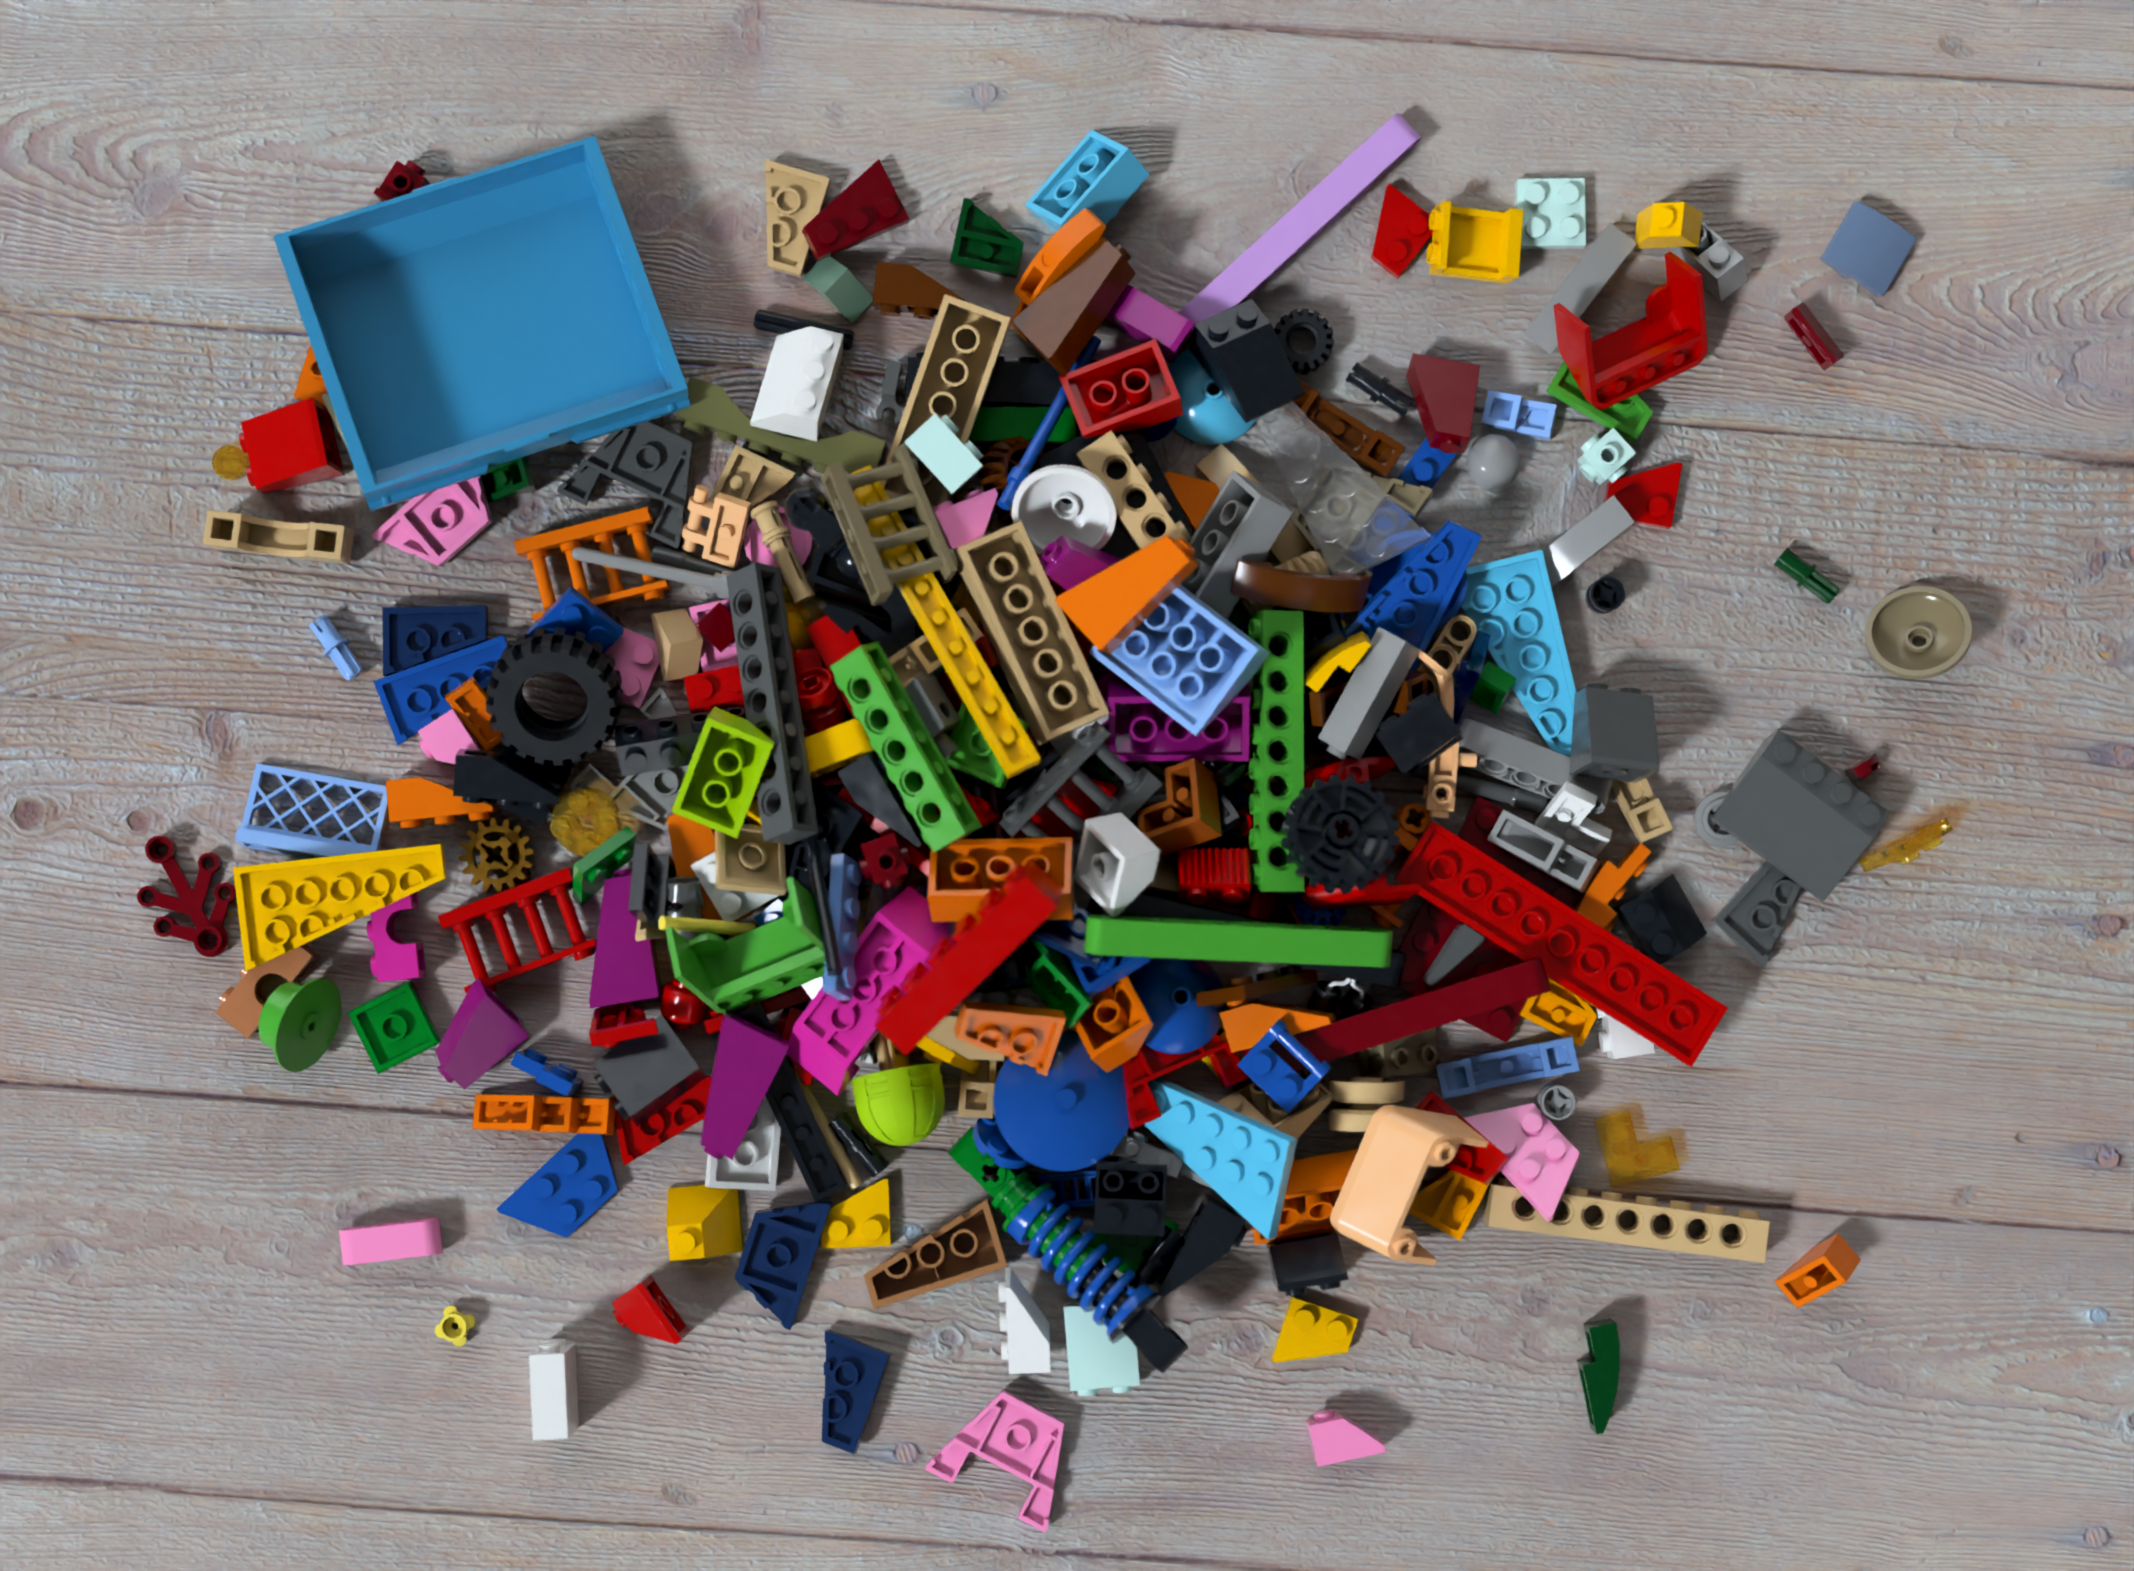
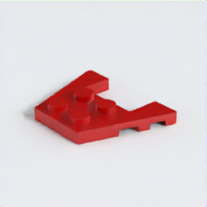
[1122,993,1250,1130]

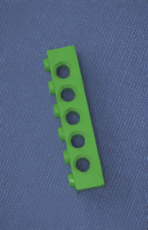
[830,641,982,853]

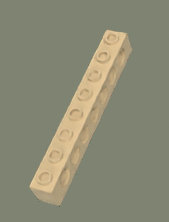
[1484,1177,1770,1263]

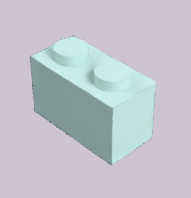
[904,413,984,494]

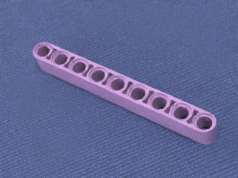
[1179,113,1422,334]

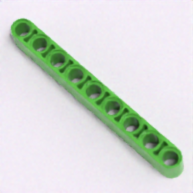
[1084,915,1393,967]

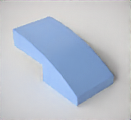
[1481,390,1558,440]

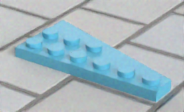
[1461,550,1576,756]
[1144,1077,1297,1240]

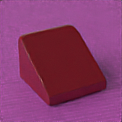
[695,602,735,653]

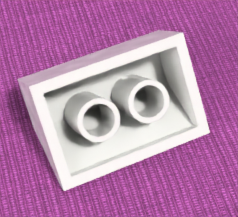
[750,326,844,442]

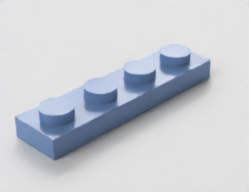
[823,853,862,1000]

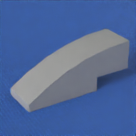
[1543,495,1635,587]
[1487,809,1600,894]

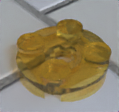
[550,787,622,857]

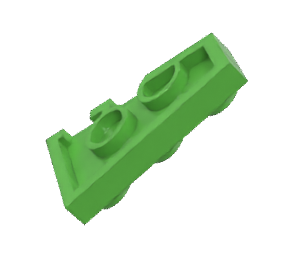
[1546,361,1653,444]

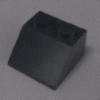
[1613,874,1707,965]

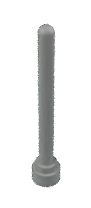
[572,547,732,600]

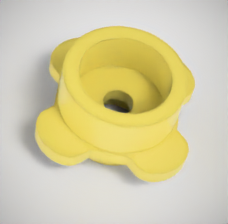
[435,1306,476,1347]

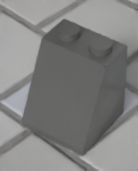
[1569,683,1660,783]

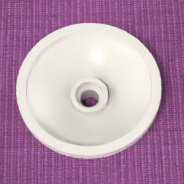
[1012,464,1117,555]

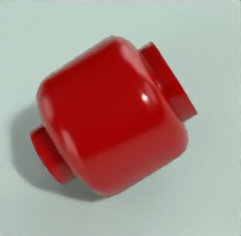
[660,977,706,1029]

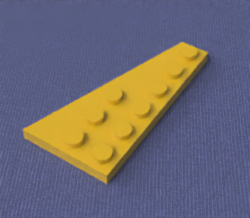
[233,843,448,971]

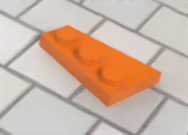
[954,1001,1066,1076]

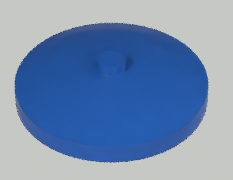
[993,1031,1129,1172]

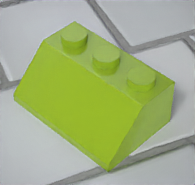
[671,707,775,838]

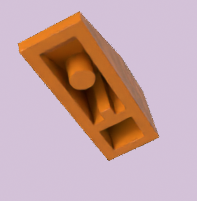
[1219,999,1336,1053]

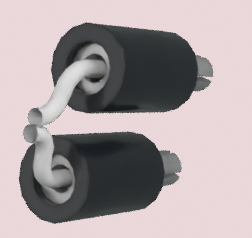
[1306,977,1373,1021]

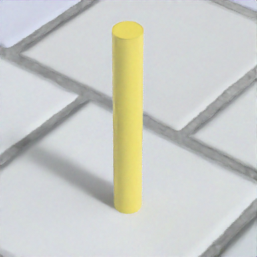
[658,916,756,936]

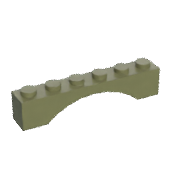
[677,377,888,474]

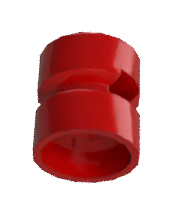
[796,667,846,733]

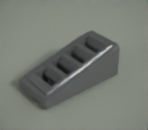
[1422,924,1485,986]

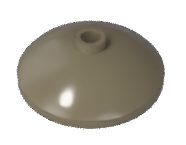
[1865,586,1972,679]

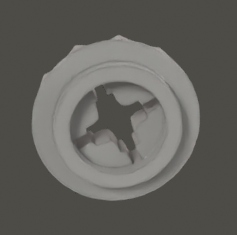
[1693,792,1739,847]

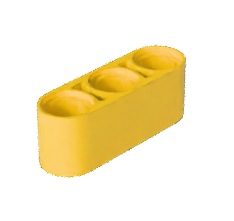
[805,718,873,779]

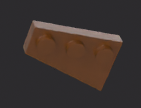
[1195,965,1319,1007]

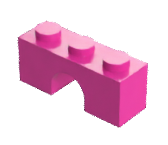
[367,892,426,982]

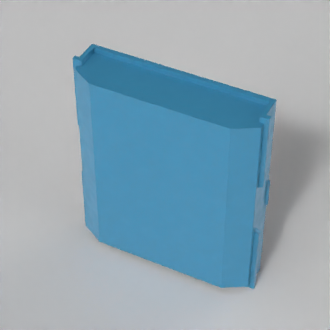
[273,136,691,511]

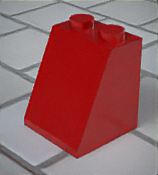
[239,398,344,494]

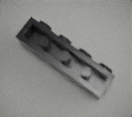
[615,704,746,776]

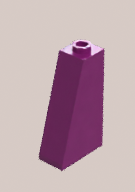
[1105,284,1194,363]
[1039,535,1122,591]
[589,868,663,1008]
[700,1010,789,1160]

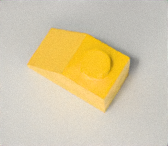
[1634,202,1703,249]

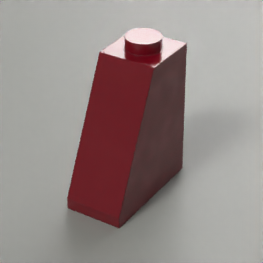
[1406,353,1480,454]

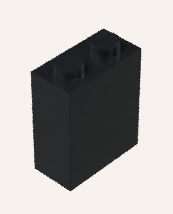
[593,1015,706,1126]

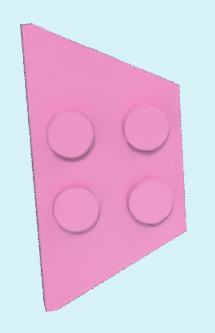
[371,476,493,566]
[1464,1103,1580,1223]

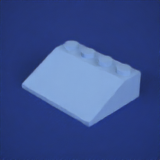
[1089,585,1270,736]

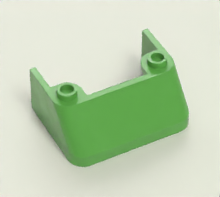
[665,876,825,1014]

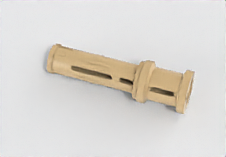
[749,500,815,605]

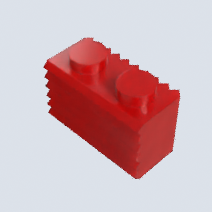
[1178,847,1251,904]

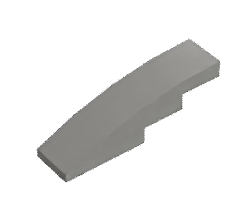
[1524,223,1637,354]

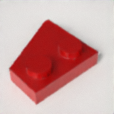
[1371,183,1433,279]
[1604,462,1683,529]

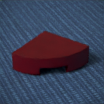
[1844,754,1881,781]

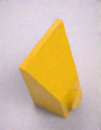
[667,1185,744,1261]

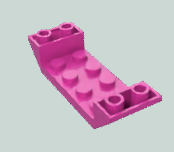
[786,886,954,1096]

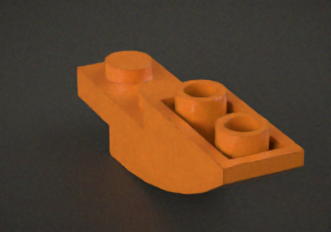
[1010,208,1106,341]
[1575,843,1651,932]

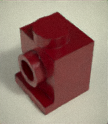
[373,160,430,202]

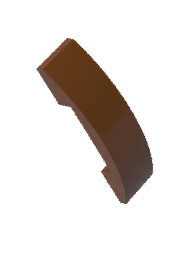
[1277,379,1406,477]
[1230,559,1371,612]

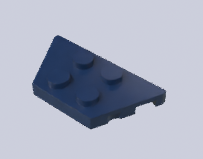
[734,1201,832,1330]

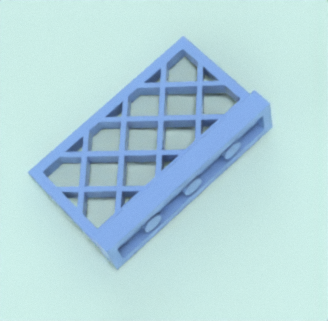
[235,763,388,859]

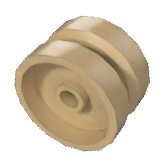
[1328,1076,1405,1132]

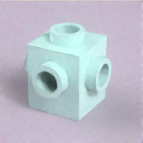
[1577,428,1636,485]

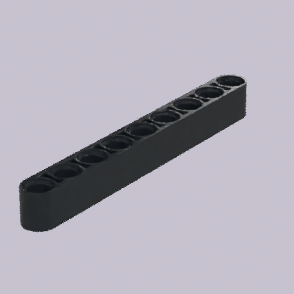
[1107,892,1407,988]

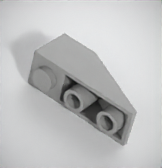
[1673,198,1748,301]

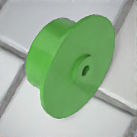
[258,978,342,1072]

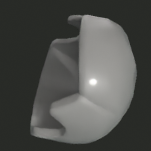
[1467,434,1519,490]

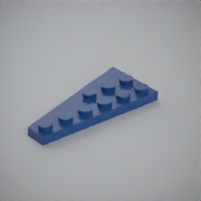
[1304,520,1482,684]

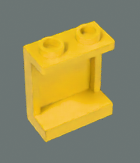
[1426,200,1524,284]

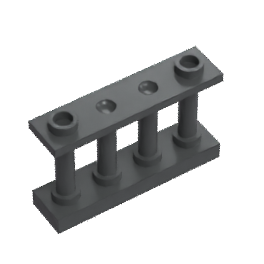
[999,721,1162,874]

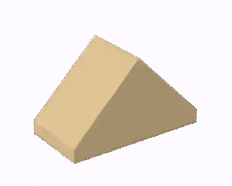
[651,608,703,682]

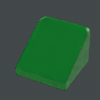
[1467,662,1516,714]

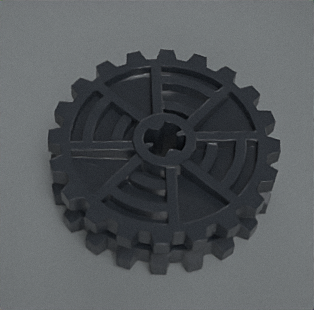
[1281,775,1400,894]

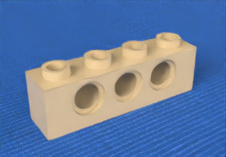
[1077,430,1191,550]

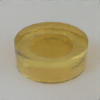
[212,445,249,481]

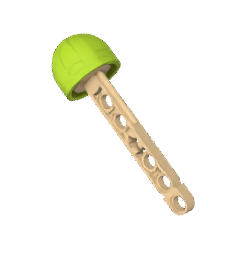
[851,884,945,1146]

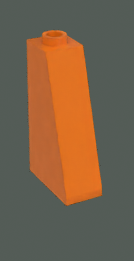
[1054,535,1200,654]
[667,805,754,922]

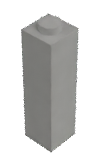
[1318,627,1421,760]

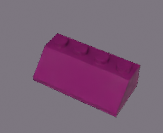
[1108,680,1250,761]

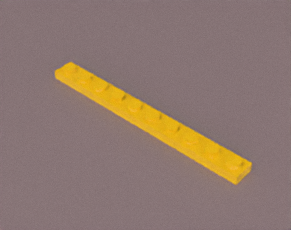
[850,465,1041,778]

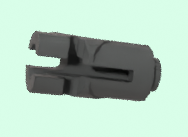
[666,876,729,950]

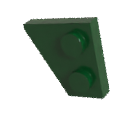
[950,198,1024,278]

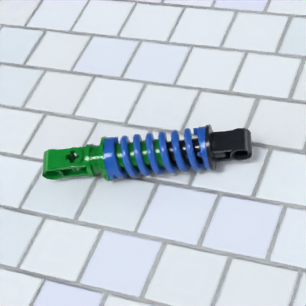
[948,1126,1189,1373]

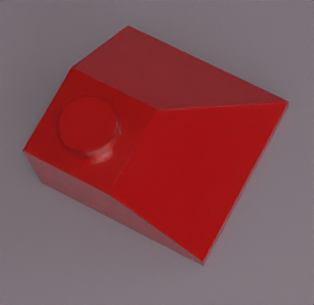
[612,1275,690,1344]

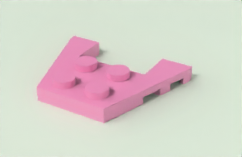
[925,1390,1064,1533]

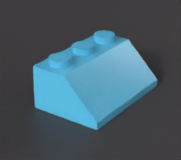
[1025,130,1150,233]

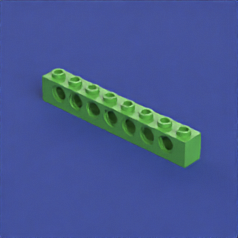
[1248,610,1304,892]

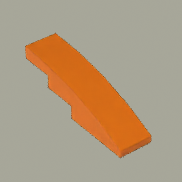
[472,1094,616,1135]

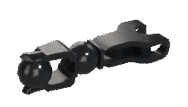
[784,486,961,649]

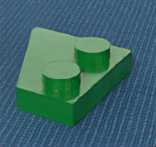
[573,826,636,906]

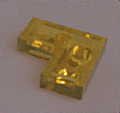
[1594,1110,1680,1187]

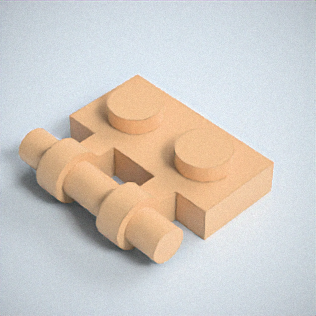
[681,485,752,569]

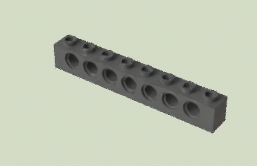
[726,562,819,845]

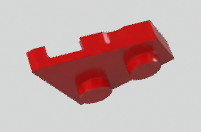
[589,1002,659,1048]

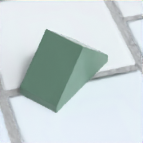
[802,256,873,325]

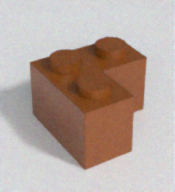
[1137,758,1222,857]

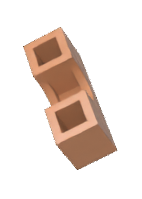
[215,944,321,1038]

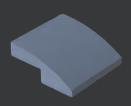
[1820,201,1917,296]

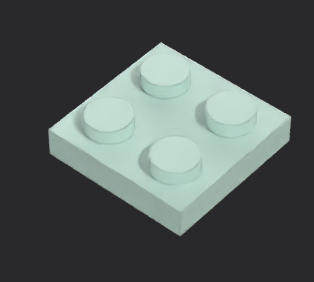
[1515,178,1586,249]

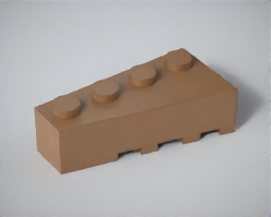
[864,1199,1009,1309]

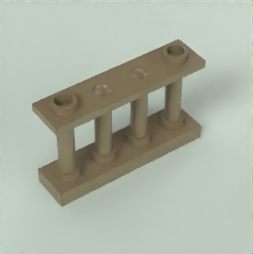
[821,444,958,606]

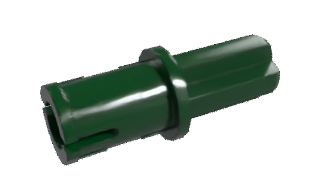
[1773,547,1840,603]

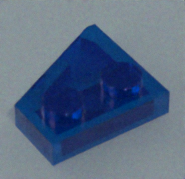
[1453,630,1491,724]

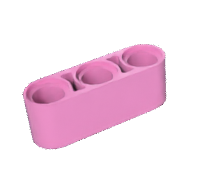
[339,1218,443,1265]

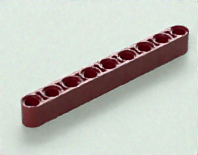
[1243,957,1552,1084]

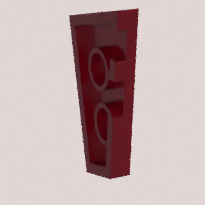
[802,159,909,262]

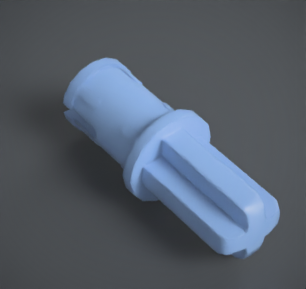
[309,615,362,680]

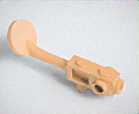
[1416,650,1477,818]

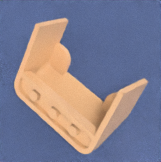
[1330,1105,1489,1266]

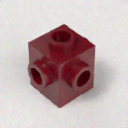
[858,833,912,889]

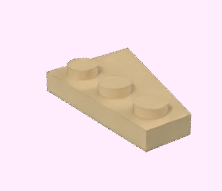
[765,159,831,278]

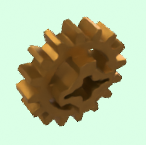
[459,818,536,893]

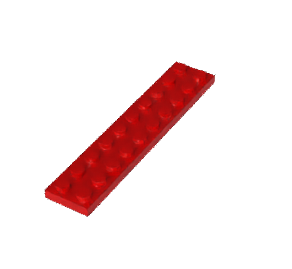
[1394,820,1728,1067]

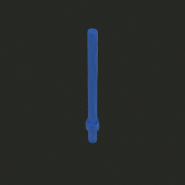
[997,335,1101,510]

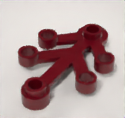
[137,836,236,957]

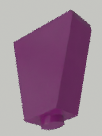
[435,978,529,1089]

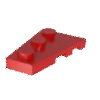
[610,1076,711,1165]
[1415,1090,1510,1186]

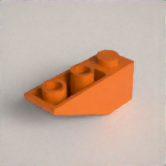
[385,777,499,829]

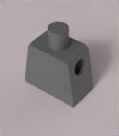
[883,673,960,761]

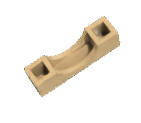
[203,510,354,565]

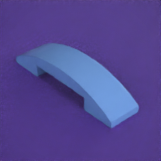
[1436,1036,1580,1099]

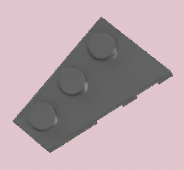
[1711,861,1801,967]

